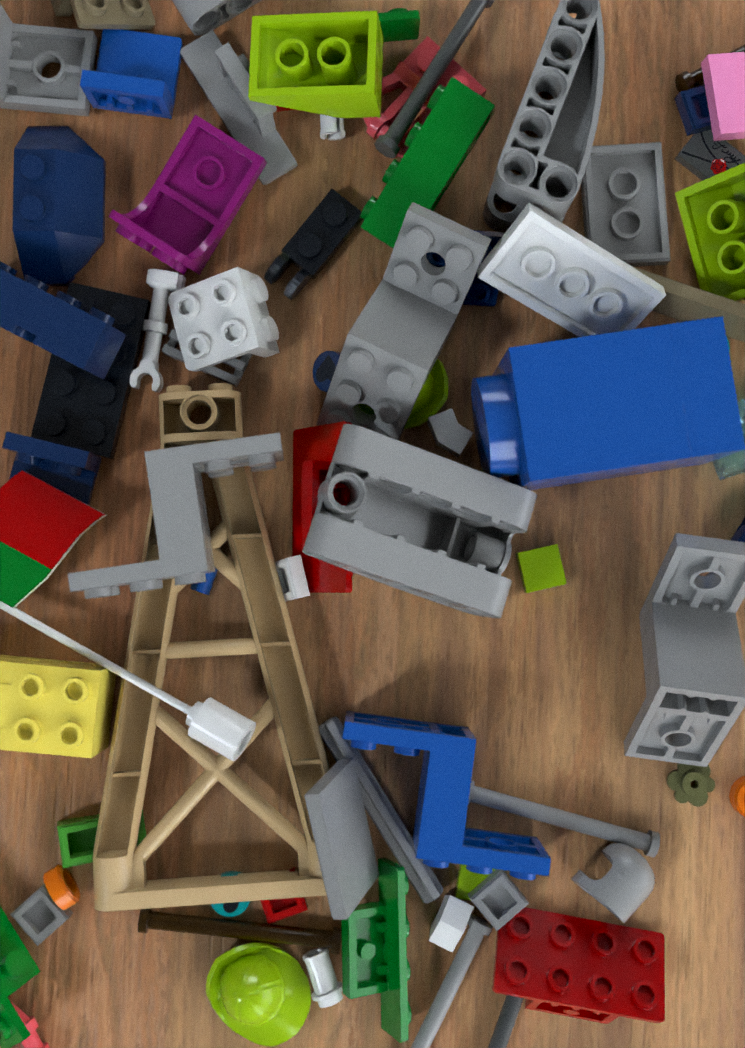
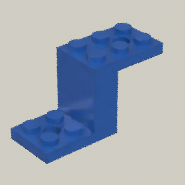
[342,711,551,880]

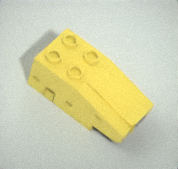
[0,655,116,758]

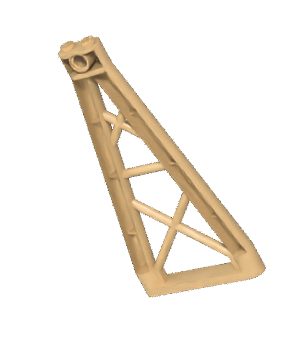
[93,383,330,912]

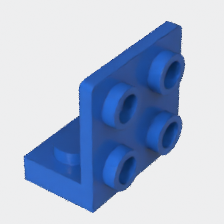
[80,29,183,119]

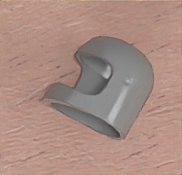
[571,843,655,923]

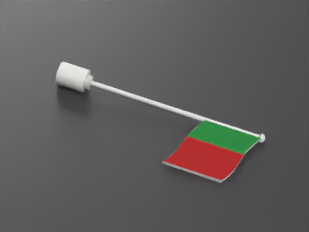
[0,470,256,762]

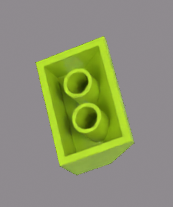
[675,163,745,302]

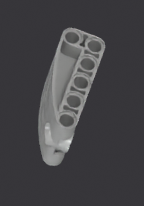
[483,0,605,233]
[302,424,537,619]

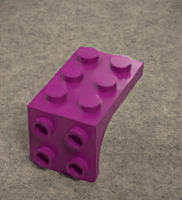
[108,114,267,275]

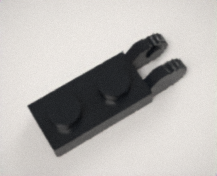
[264,189,362,300]

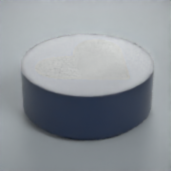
[313,351,341,392]

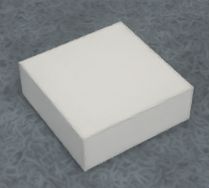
[275,555,310,601]

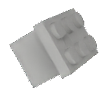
[0,4,98,116]
[316,202,492,440]
[68,432,284,599]
[624,533,745,767]

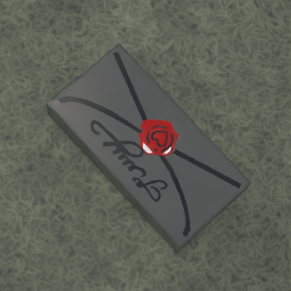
[675,130,745,181]

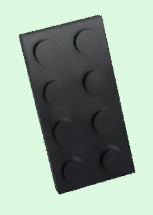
[31,282,151,460]

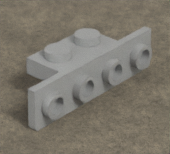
[180,30,298,185]

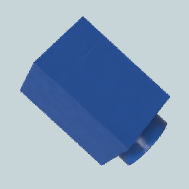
[471,316,745,490]

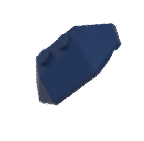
[13,126,106,286]

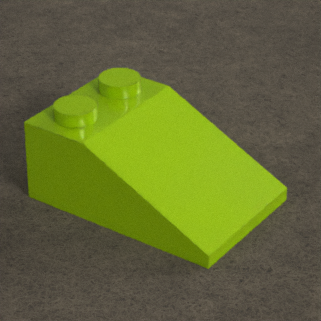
[248,10,383,118]

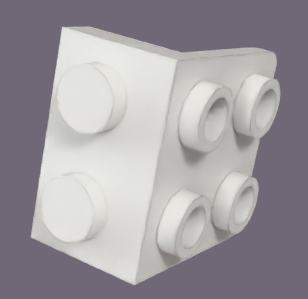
[168,267,280,372]

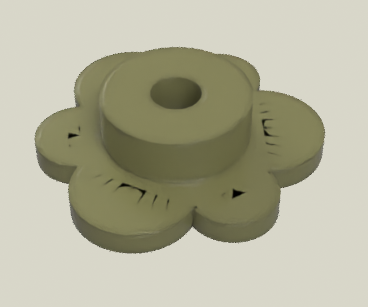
[666,763,715,807]

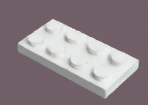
[477,202,666,337]

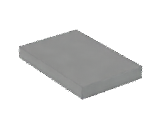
[581,142,671,267]
[304,758,379,920]

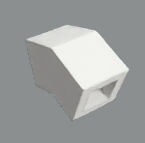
[427,408,473,457]
[429,895,474,952]

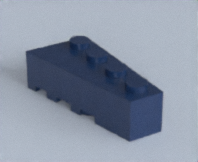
[0,261,126,380]

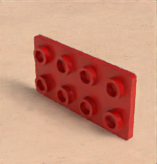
[292,421,353,593]
[492,907,665,1024]

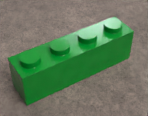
[360,77,495,249]

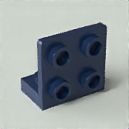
[2,431,102,505]

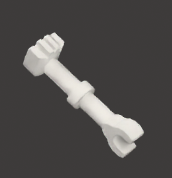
[129,269,186,393]

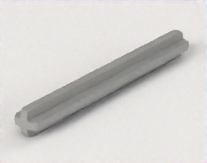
[319,716,443,904]

